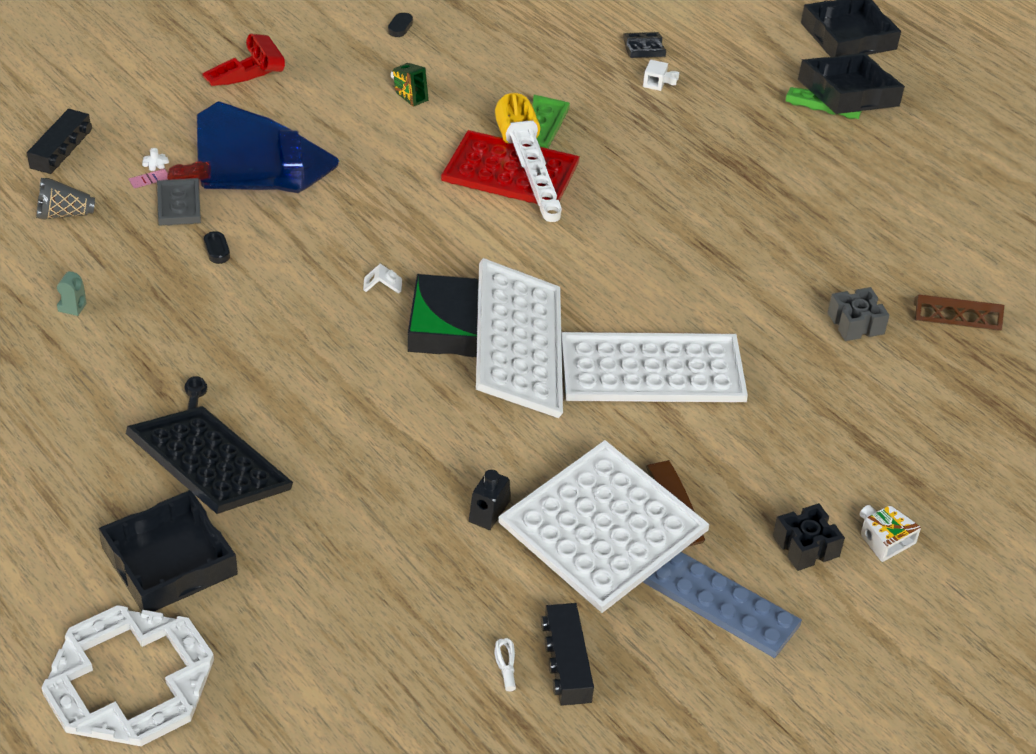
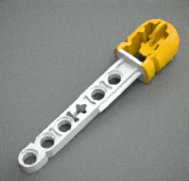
[495,93,562,222]

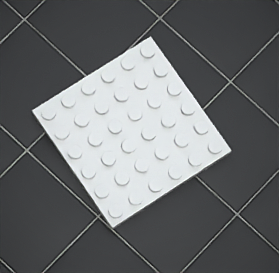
[499,440,709,613]

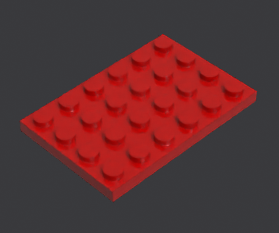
[441,130,580,204]

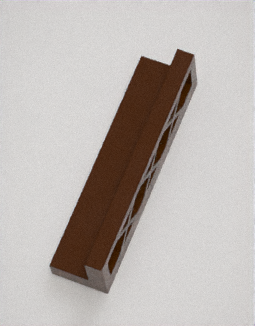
[914,294,1005,331]

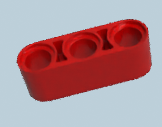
[246,33,285,72]

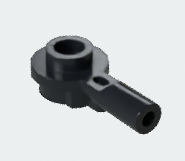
[184,376,208,410]

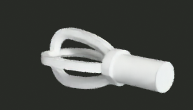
[494,638,516,692]

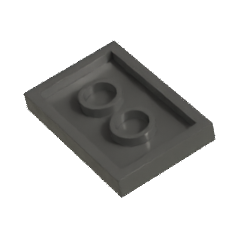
[157,178,201,226]

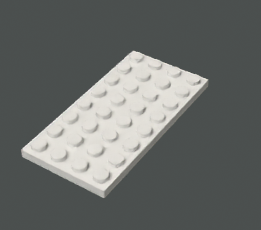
[476,258,563,418]
[561,332,748,402]

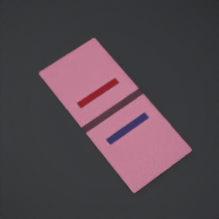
[129,169,171,188]

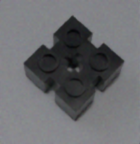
[773,503,845,571]

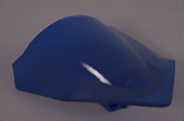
[197,101,339,193]

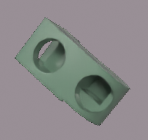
[57,271,87,316]

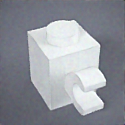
[643,60,679,91]

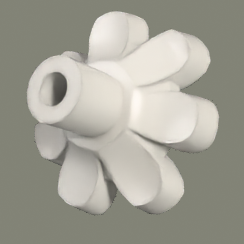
[142,148,169,171]

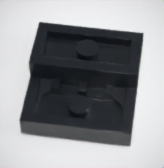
[623,32,666,58]

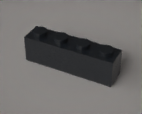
[27,108,92,174]
[541,603,594,706]

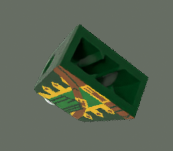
[391,63,429,107]

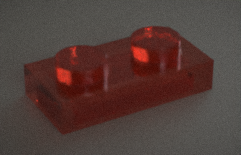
[167,161,211,180]

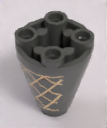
[36,178,95,220]

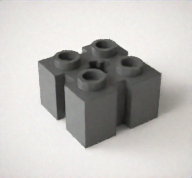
[828,287,890,341]

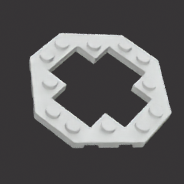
[42,605,214,746]

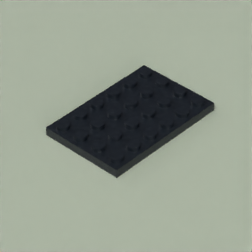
[126,406,293,514]

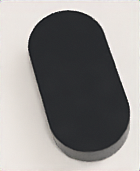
[388,13,413,37]
[204,231,230,264]

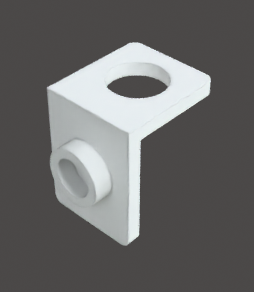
[363,264,402,293]

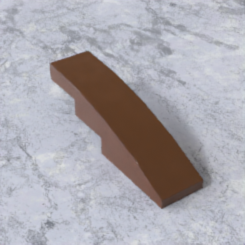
[646,460,705,547]

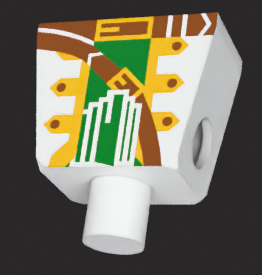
[860,505,921,562]

